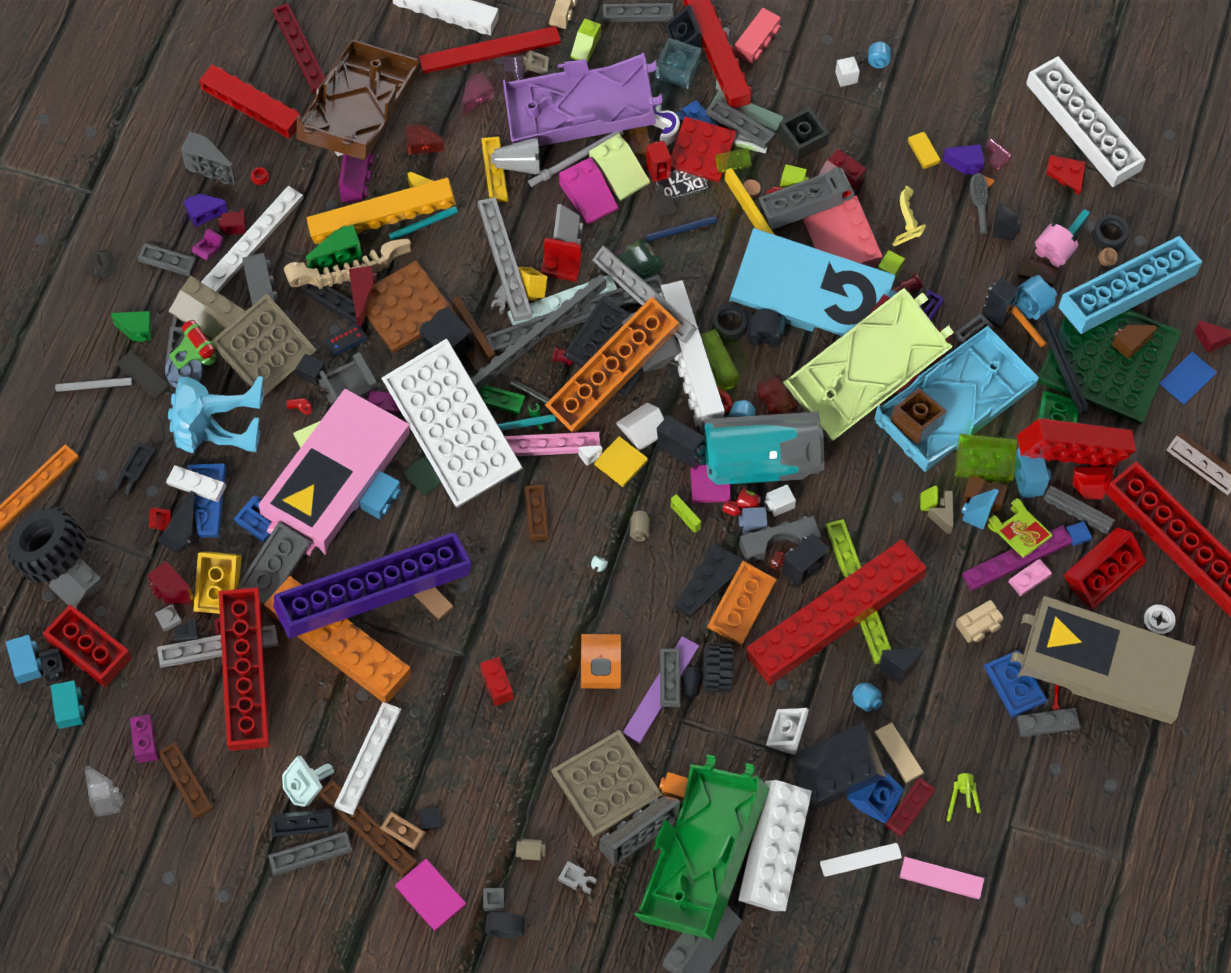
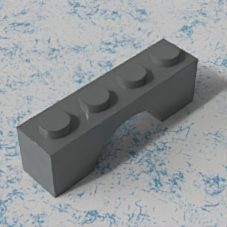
[739,516,821,564]

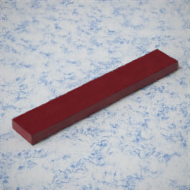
[272,3,325,94]

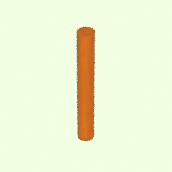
[1012,305,1047,348]

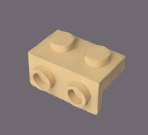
[549,0,577,29]

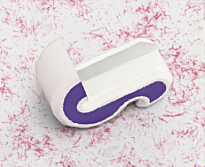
[653,105,680,145]

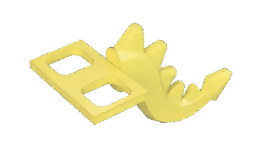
[893,186,926,246]

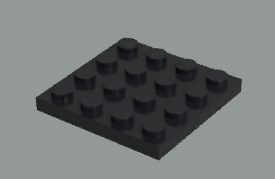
[563,296,643,397]

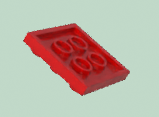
[671,117,736,183]

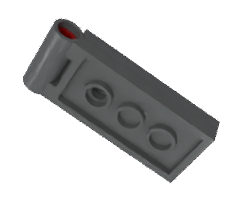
[758,168,854,230]

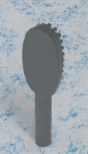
[970,173,988,235]

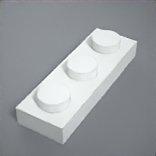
[166,465,226,502]

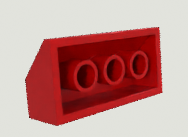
[1064,528,1146,609]

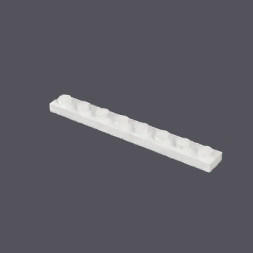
[201,186,303,293]

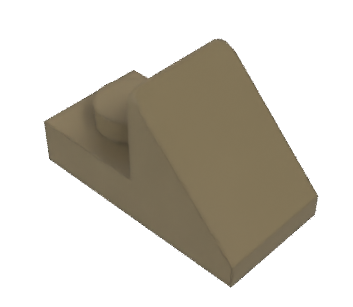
[928,491,953,534]

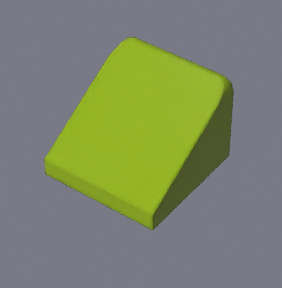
[921,486,938,511]

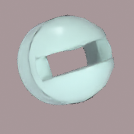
[591,556,608,572]

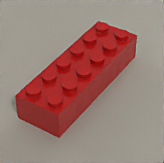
[1017,418,1136,468]

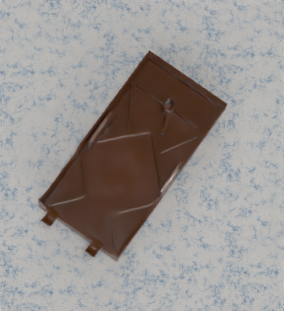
[297,40,418,160]

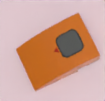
[581,634,621,689]

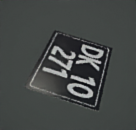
[655,170,710,202]

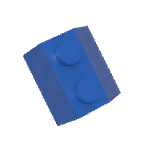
[847,769,904,823]

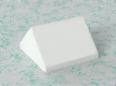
[616,403,664,451]
[766,708,809,755]

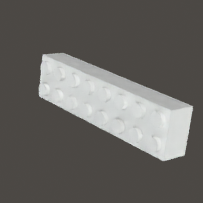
[1026,56,1146,187]
[658,280,724,432]

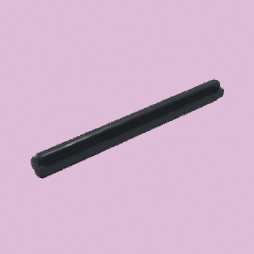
[1040,315,1089,415]

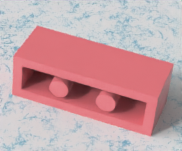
[734,8,781,64]

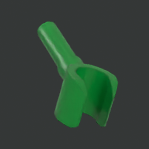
[528,403,544,431]

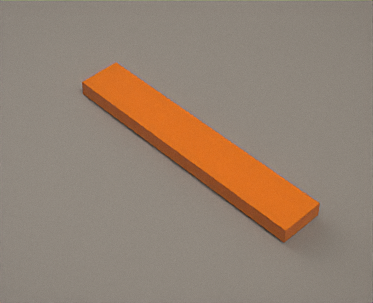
[0,444,80,533]

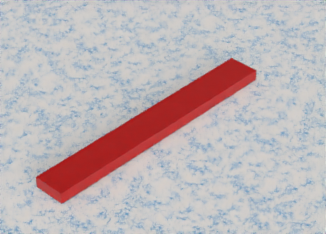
[418,26,561,74]

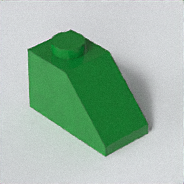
[111,311,152,342]

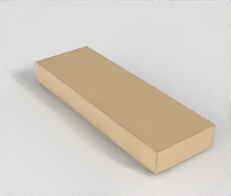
[874,723,924,783]

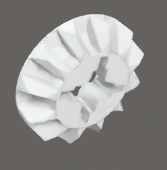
[1144,605,1175,635]

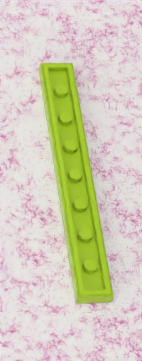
[825,519,891,664]

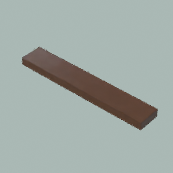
[318,780,418,878]

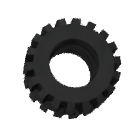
[703,643,734,694]

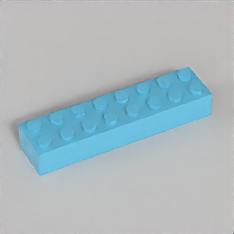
[1059,236,1202,334]

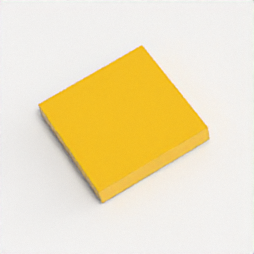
[594,436,648,487]

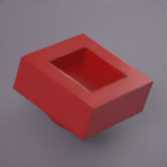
[149,508,171,530]

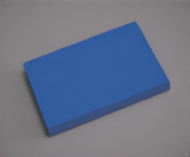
[984,650,1047,718]

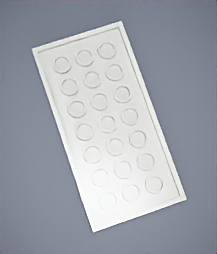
[382,339,523,508]

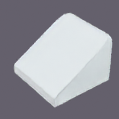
[578,446,602,466]

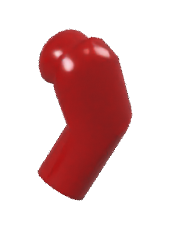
[717,387,733,414]
[286,398,313,415]

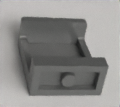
[318,352,378,405]

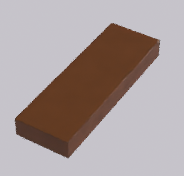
[525,484,549,541]

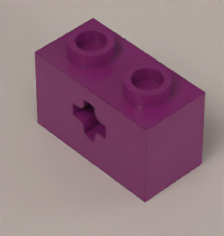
[130,714,158,763]

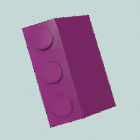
[339,152,374,203]

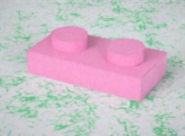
[1009,559,1052,597]

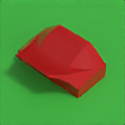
[1072,467,1113,500]

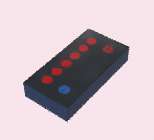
[325,323,367,356]

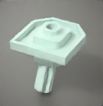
[282,756,334,806]

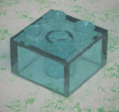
[655,38,702,88]

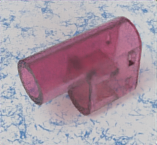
[985,138,1013,171]

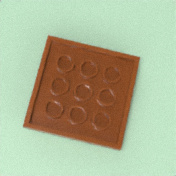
[366,261,456,353]

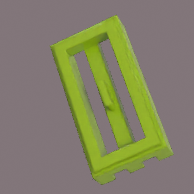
[671,494,701,533]

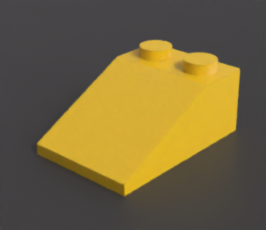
[194,552,242,614]

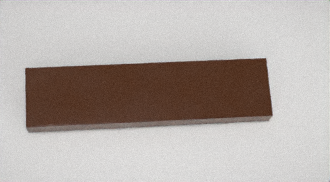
[158,742,214,819]

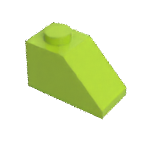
[571,19,601,63]

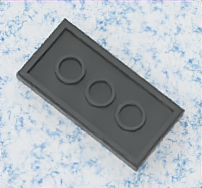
[237,521,312,604]

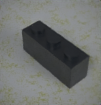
[982,278,1019,329]

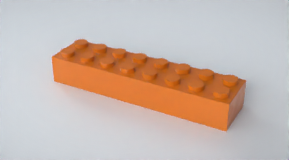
[545,297,682,433]
[264,576,412,703]

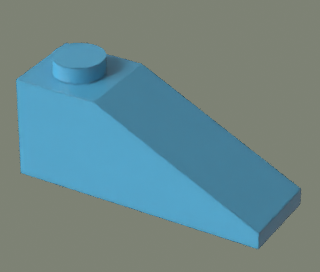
[961,489,999,530]

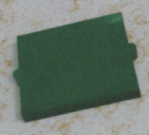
[403,454,442,496]

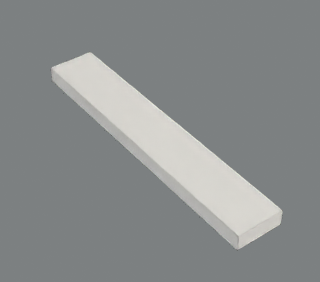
[334,702,401,815]

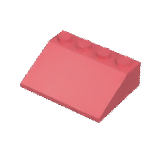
[803,196,882,269]

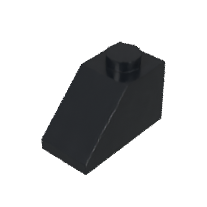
[992,203,1021,240]

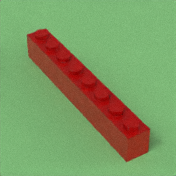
[683,0,753,109]

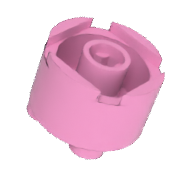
[1035,224,1078,268]

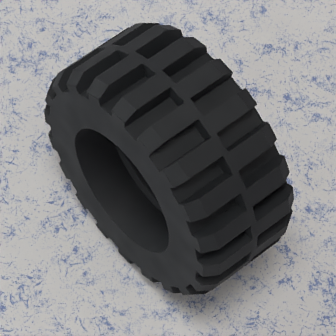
[7,506,85,583]

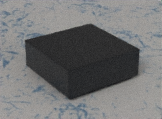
[419,807,442,831]

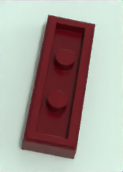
[885,777,936,837]

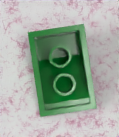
[306,225,362,275]
[1036,391,1078,423]

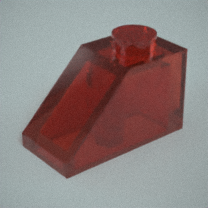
[406,124,444,154]

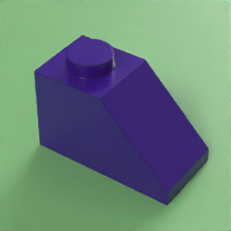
[943,145,985,175]
[183,194,228,227]

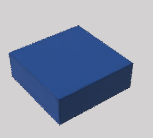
[1066,521,1092,546]

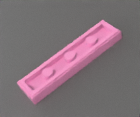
[899,857,984,899]

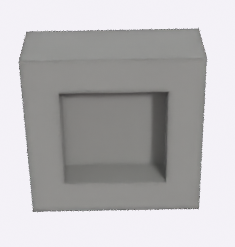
[155,604,182,632]

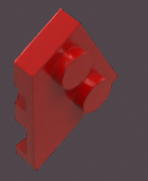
[1046,155,1086,195]

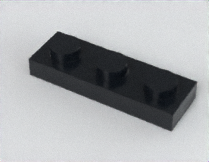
[270,809,333,837]

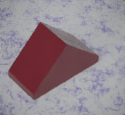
[1194,320,1231,353]

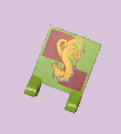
[988,498,1052,558]

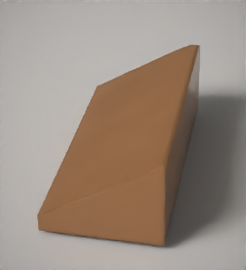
[380,811,427,850]

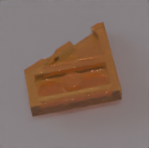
[621,126,650,157]

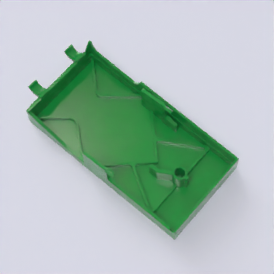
[634,755,769,940]

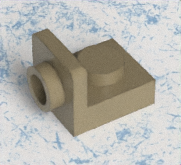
[520,51,549,75]

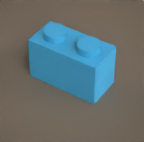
[360,471,402,520]
[6,635,42,684]

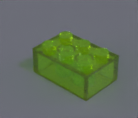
[954,434,1017,482]

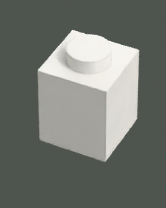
[835,57,859,87]
[764,485,796,517]

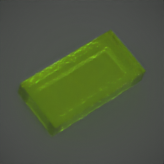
[715,148,752,173]

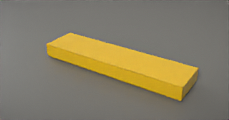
[481,136,508,203]

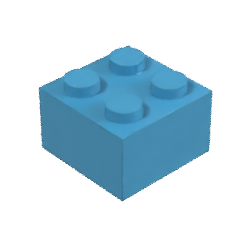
[1012,448,1051,499]

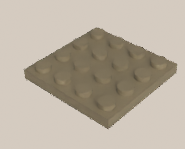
[211,293,316,396]
[551,730,662,838]

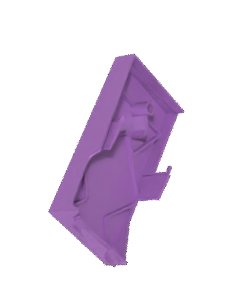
[503,53,662,146]

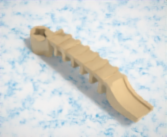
[284,239,411,289]

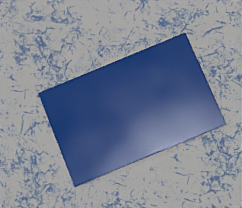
[1159,352,1217,404]

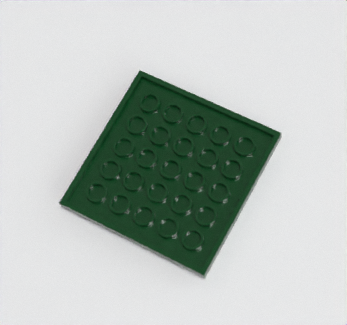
[1038,310,1182,425]

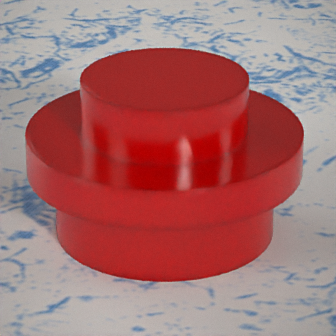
[251,167,269,185]

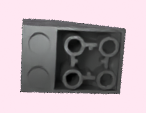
[181,132,236,185]

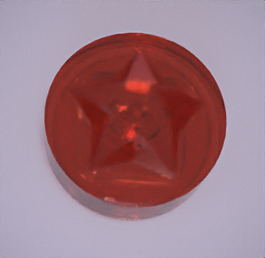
[770,551,785,571]

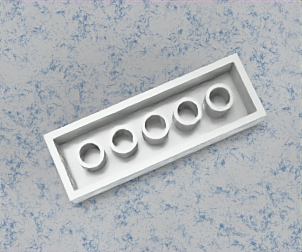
[738,780,812,911]

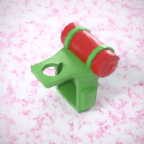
[169,320,217,369]

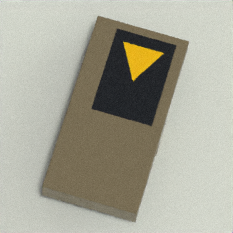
[1010,596,1195,724]

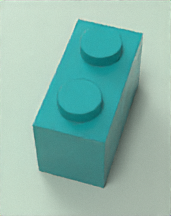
[50,681,85,729]

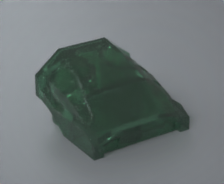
[613,238,665,279]

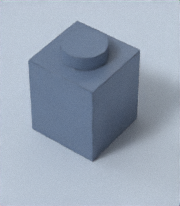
[738,507,767,534]

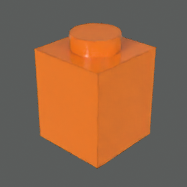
[659,772,688,803]

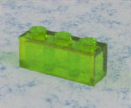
[700,329,739,390]

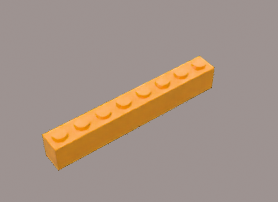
[306,178,456,244]

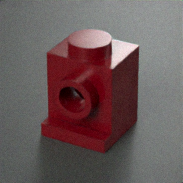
[218,209,246,235]

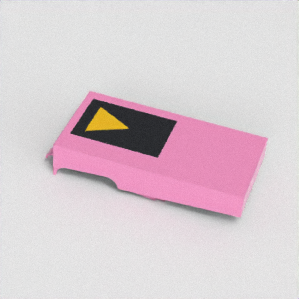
[259,389,410,556]

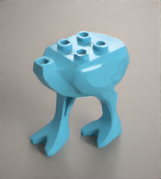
[168,376,265,453]

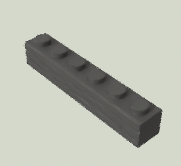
[1044,486,1115,534]

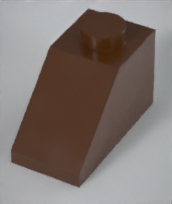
[1112,325,1157,359]

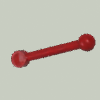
[1051,684,1060,711]

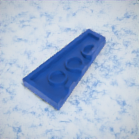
[187,464,226,538]

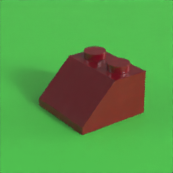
[818,148,867,191]
[147,561,195,605]

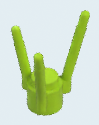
[947,773,981,821]

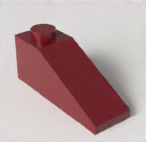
[349,266,377,326]

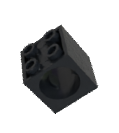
[419,306,475,360]

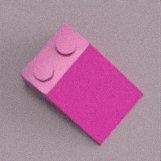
[559,157,618,225]

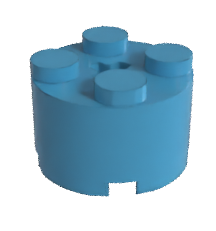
[1016,275,1057,320]

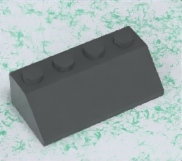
[663,905,742,973]

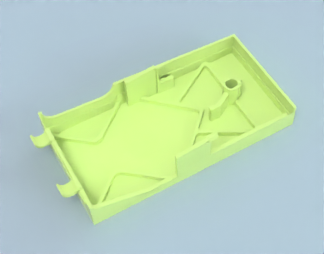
[783,288,954,442]

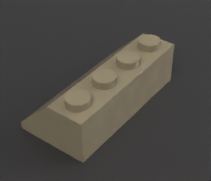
[169,276,246,340]

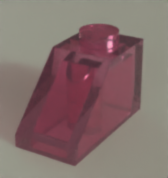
[462,72,494,114]

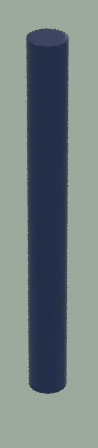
[646,216,717,242]

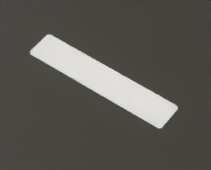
[820,843,902,877]

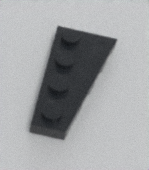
[675,544,748,617]

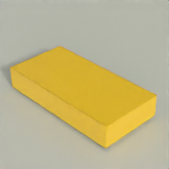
[908,132,940,169]

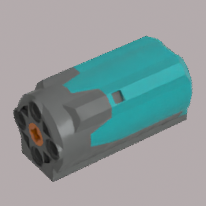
[703,412,824,485]

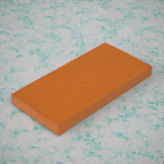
[707,561,777,646]

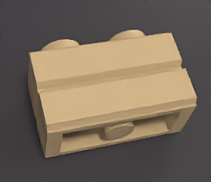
[956,600,1003,643]

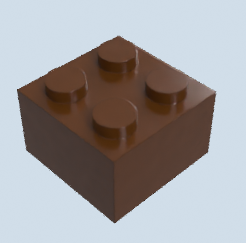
[890,388,947,444]

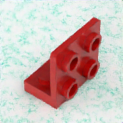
[540,238,581,282]

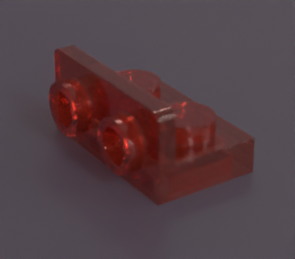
[757,376,798,414]

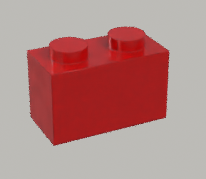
[646,141,671,183]
[480,657,513,706]

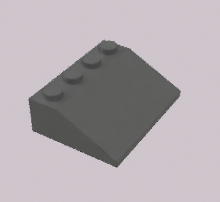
[599,796,680,867]

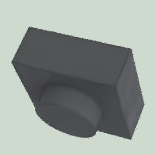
[483,888,504,911]

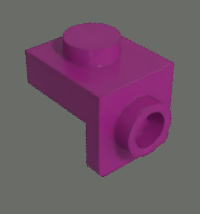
[192,229,222,260]

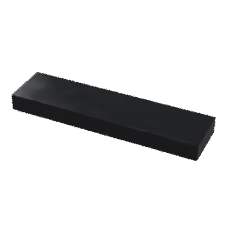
[301,284,368,328]

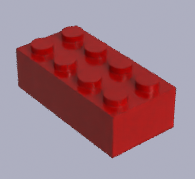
[43,604,132,687]

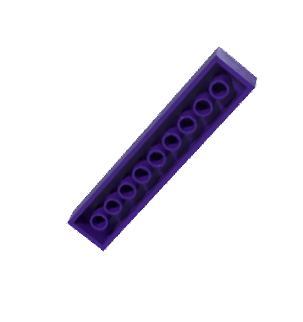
[273,532,471,639]

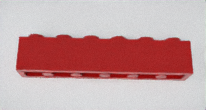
[199,65,301,139]

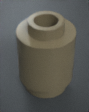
[630,511,650,541]
[516,839,546,861]

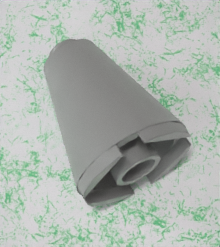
[491,138,540,174]

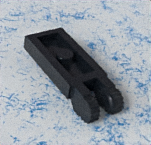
[114,442,156,495]

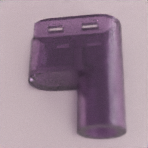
[503,56,525,81]

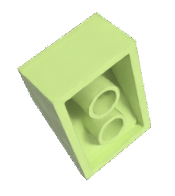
[589,134,650,201]

